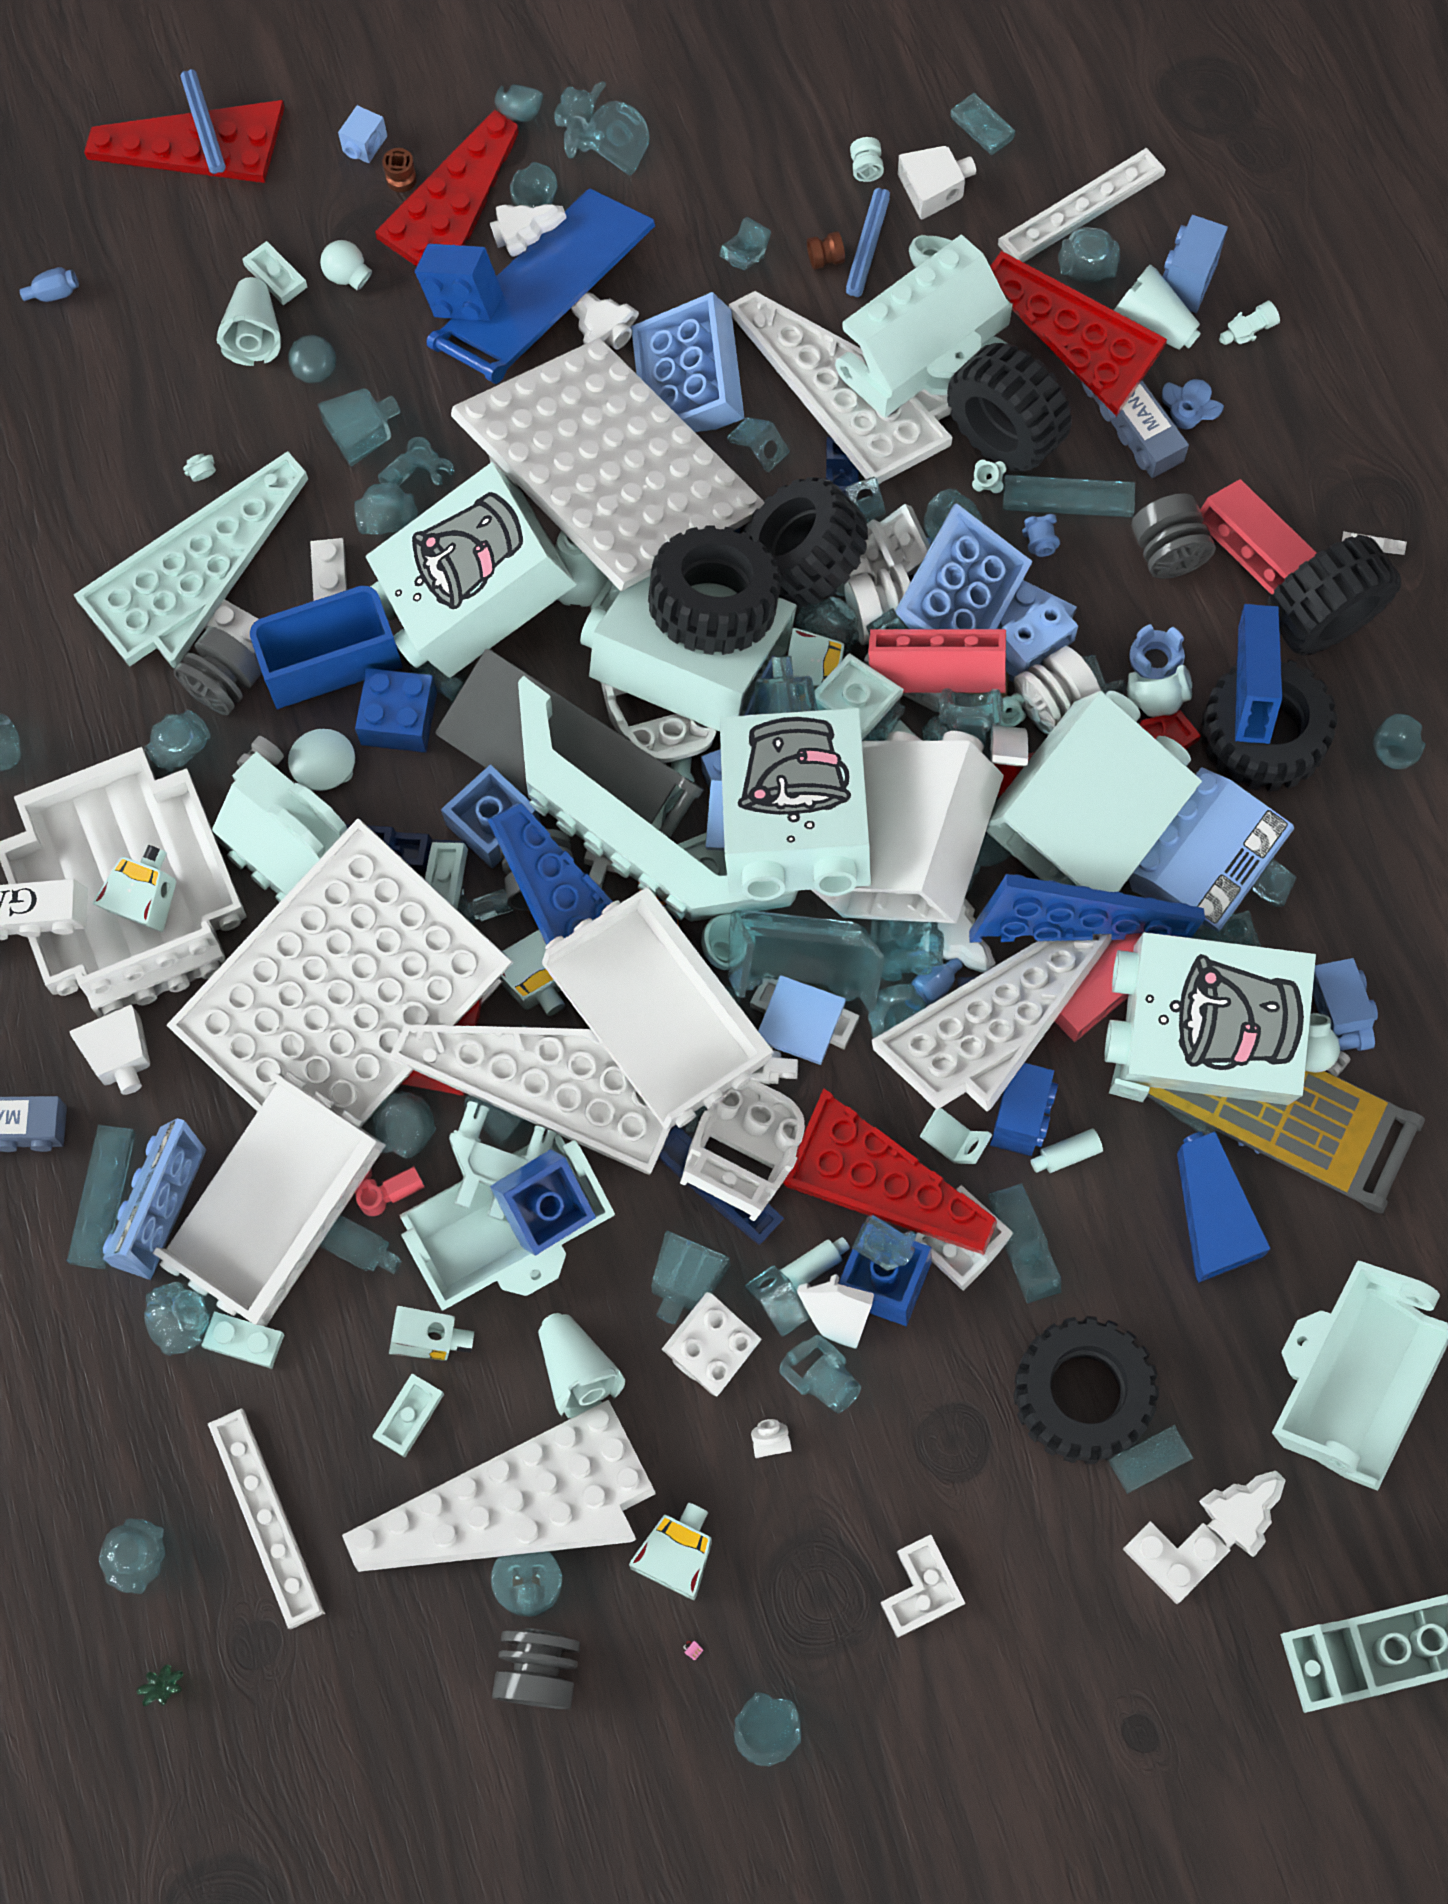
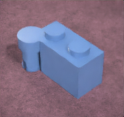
[1312,958,1378,1051]

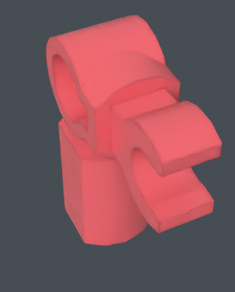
[354,1166,425,1217]

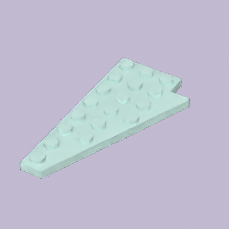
[74,451,308,669]

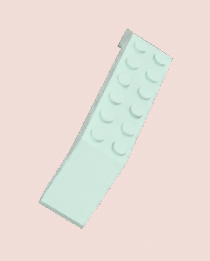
[518,676,798,922]
[1280,1594,1448,1713]

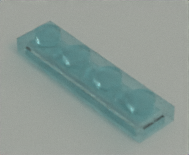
[1003,475,1135,517]
[67,1125,136,1269]

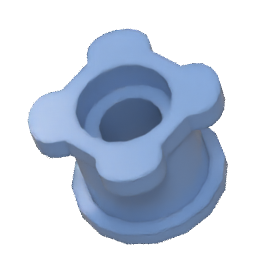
[1022,514,1060,557]

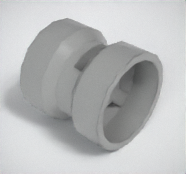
[237,736,284,767]

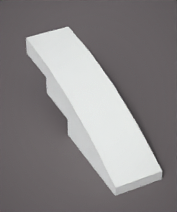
[990,725,1028,767]

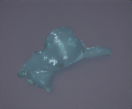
[554,81,606,158]

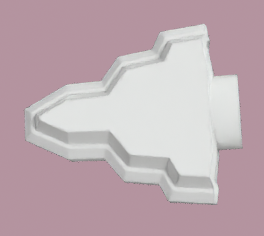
[490,204,566,257]
[571,292,639,350]
[915,898,995,973]
[1199,1471,1285,1557]

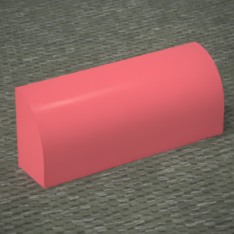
[1200,479,1317,595]
[868,629,1006,693]
[1055,933,1143,1042]

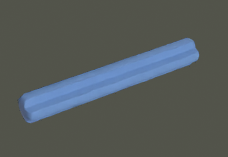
[180,69,226,174]
[846,188,890,297]

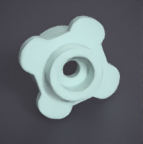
[183,453,216,482]
[972,460,1007,493]
[991,693,1026,727]

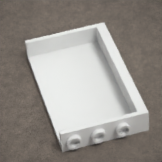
[542,886,773,1131]
[153,1072,386,1326]

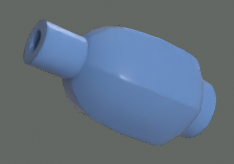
[20,267,79,302]
[907,958,963,1007]

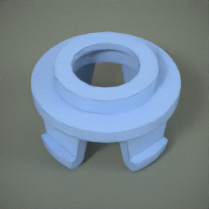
[1129,624,1185,679]

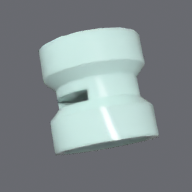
[850,137,884,182]

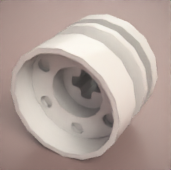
[844,564,911,645]
[1014,646,1101,735]

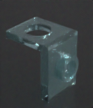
[727,417,790,472]
[845,476,886,522]
[745,1265,810,1336]

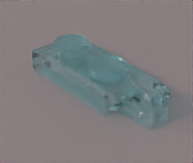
[320,1215,402,1274]

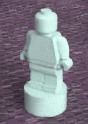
[1219,300,1280,345]

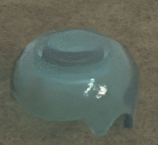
[494,84,544,122]
[509,162,558,208]
[288,334,337,383]
[1373,714,1426,769]

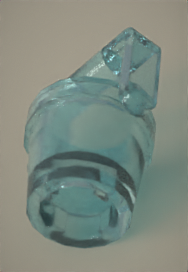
[779,1335,862,1413]

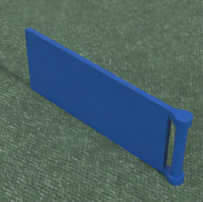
[426,189,655,384]

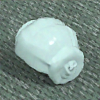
[1126,665,1193,717]

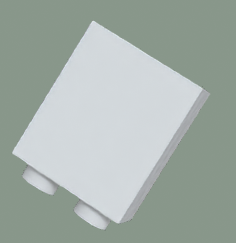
[812,731,1004,923]

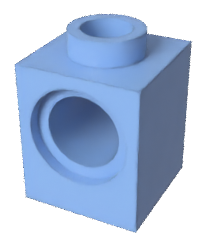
[338,105,387,163]

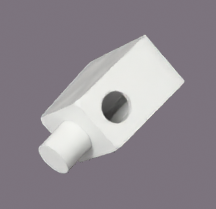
[898,146,976,220]
[69,1004,150,1095]

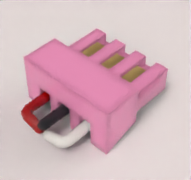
[683,1641,703,1660]

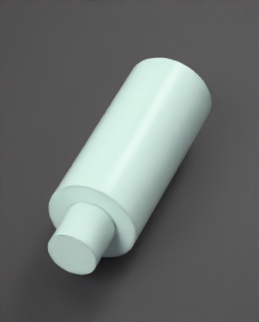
[1030,1128,1103,1173]
[780,1237,850,1292]

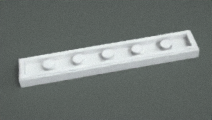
[998,148,1165,262]
[208,1408,325,1630]

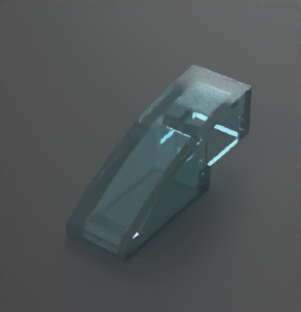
[988,1183,1061,1303]

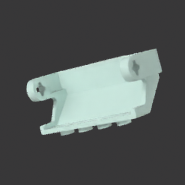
[835,235,1013,418]
[212,751,347,903]
[399,1134,615,1311]
[1272,1260,1448,1491]

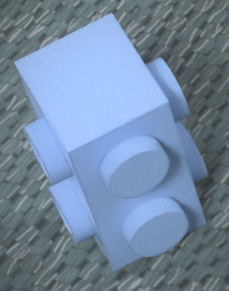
[1002,597,1078,673]

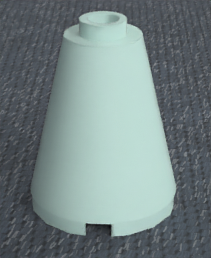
[1114,264,1201,350]
[217,277,281,366]
[555,531,608,607]
[538,1313,625,1418]

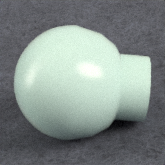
[320,240,372,291]
[1305,1013,1340,1073]

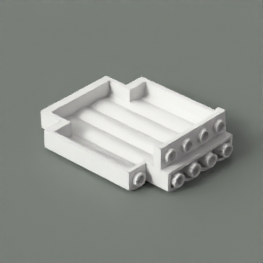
[0,747,247,1018]

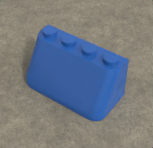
[250,586,403,709]

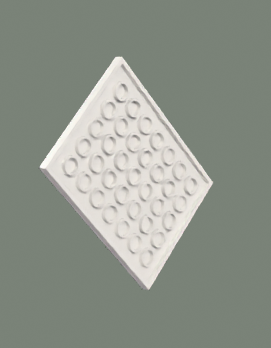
[451,338,764,591]
[167,819,513,1128]

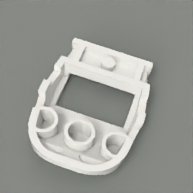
[600,682,716,763]
[680,1080,805,1221]

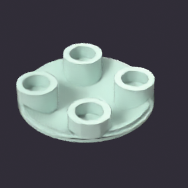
[288,729,355,791]

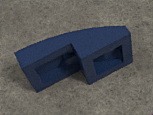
[826,437,859,501]

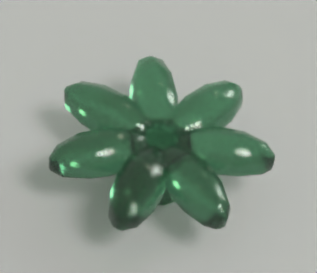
[136,1664,184,1707]

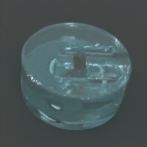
[491,1551,562,1617]

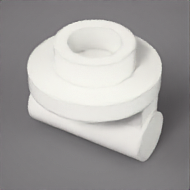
[751,1419,792,1458]

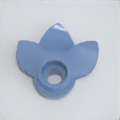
[1161,379,1224,429]

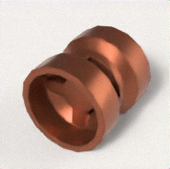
[382,148,417,193]
[807,231,845,270]

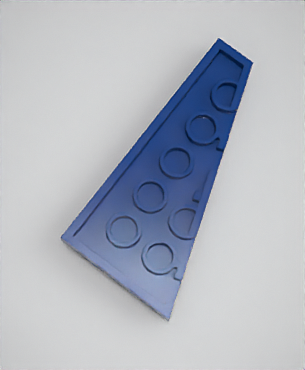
[487,803,613,945]
[969,874,1205,943]

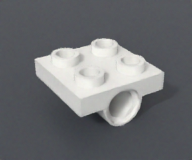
[662,1292,762,1396]

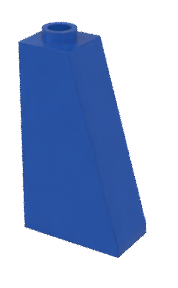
[1235,604,1282,744]
[1177,1131,1270,1283]

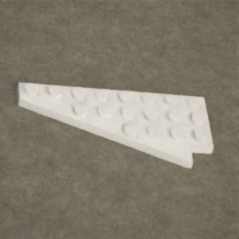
[729,291,952,487]
[872,934,1112,1111]
[389,1024,671,1175]
[342,1400,656,1572]

